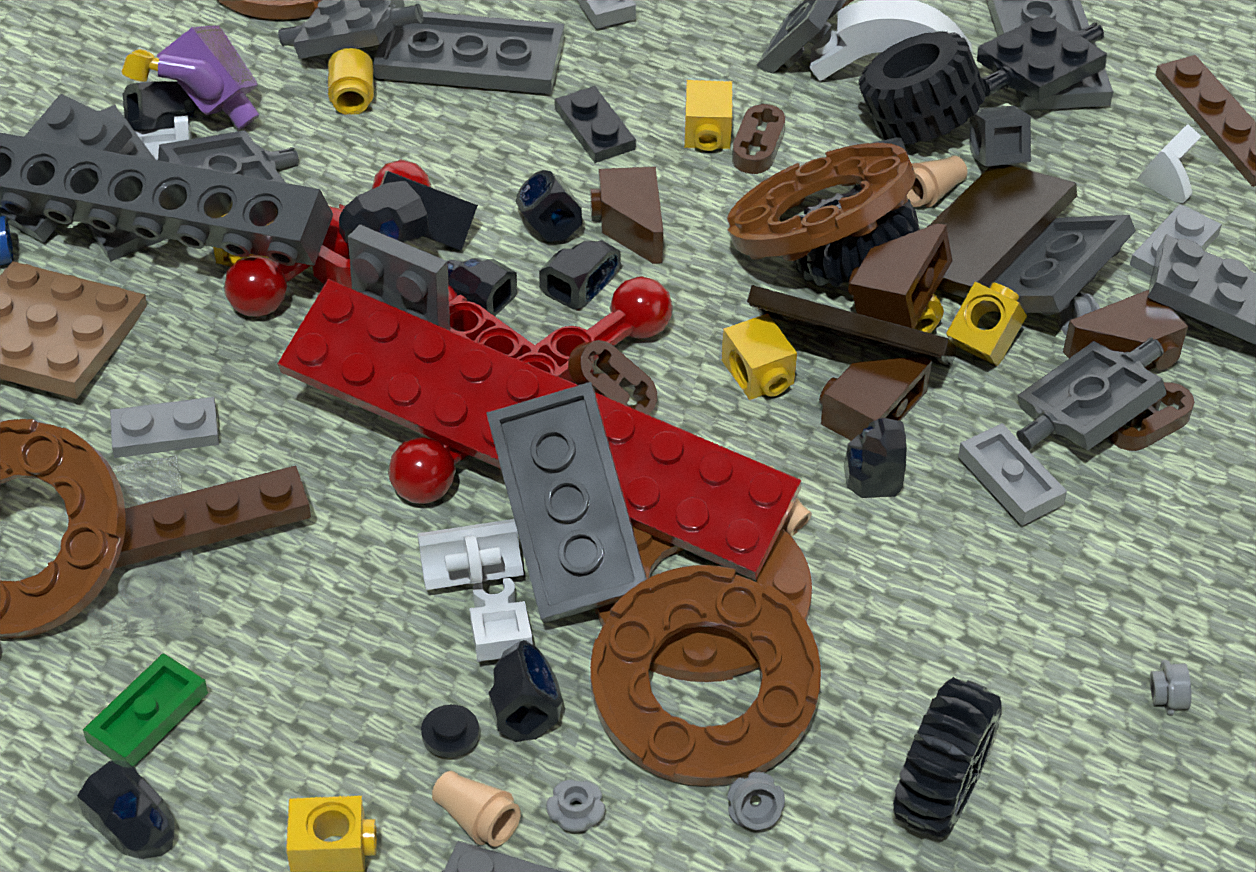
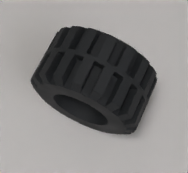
[858,31,986,144]

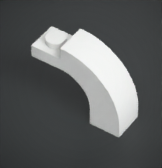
[810,0,972,81]

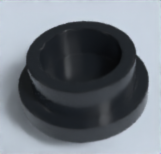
[421,704,479,757]

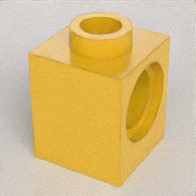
[684,80,732,151]
[946,282,1027,366]
[721,313,797,400]
[286,796,377,872]

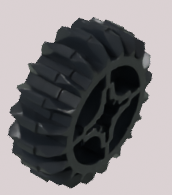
[792,188,920,287]
[893,677,1002,838]

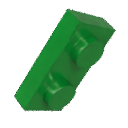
[83,653,208,767]

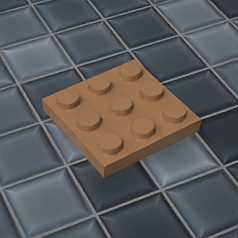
[0,261,147,399]

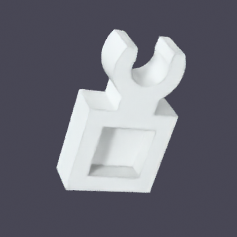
[469,578,533,662]

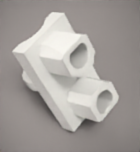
[417,519,524,590]

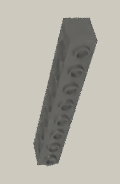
[0,133,334,266]

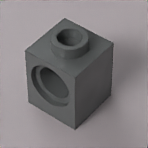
[969,106,1031,166]

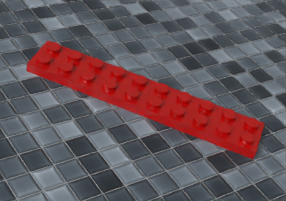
[277,279,802,580]

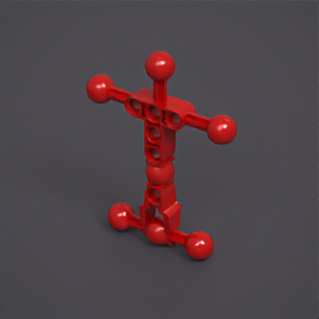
[224,159,673,504]

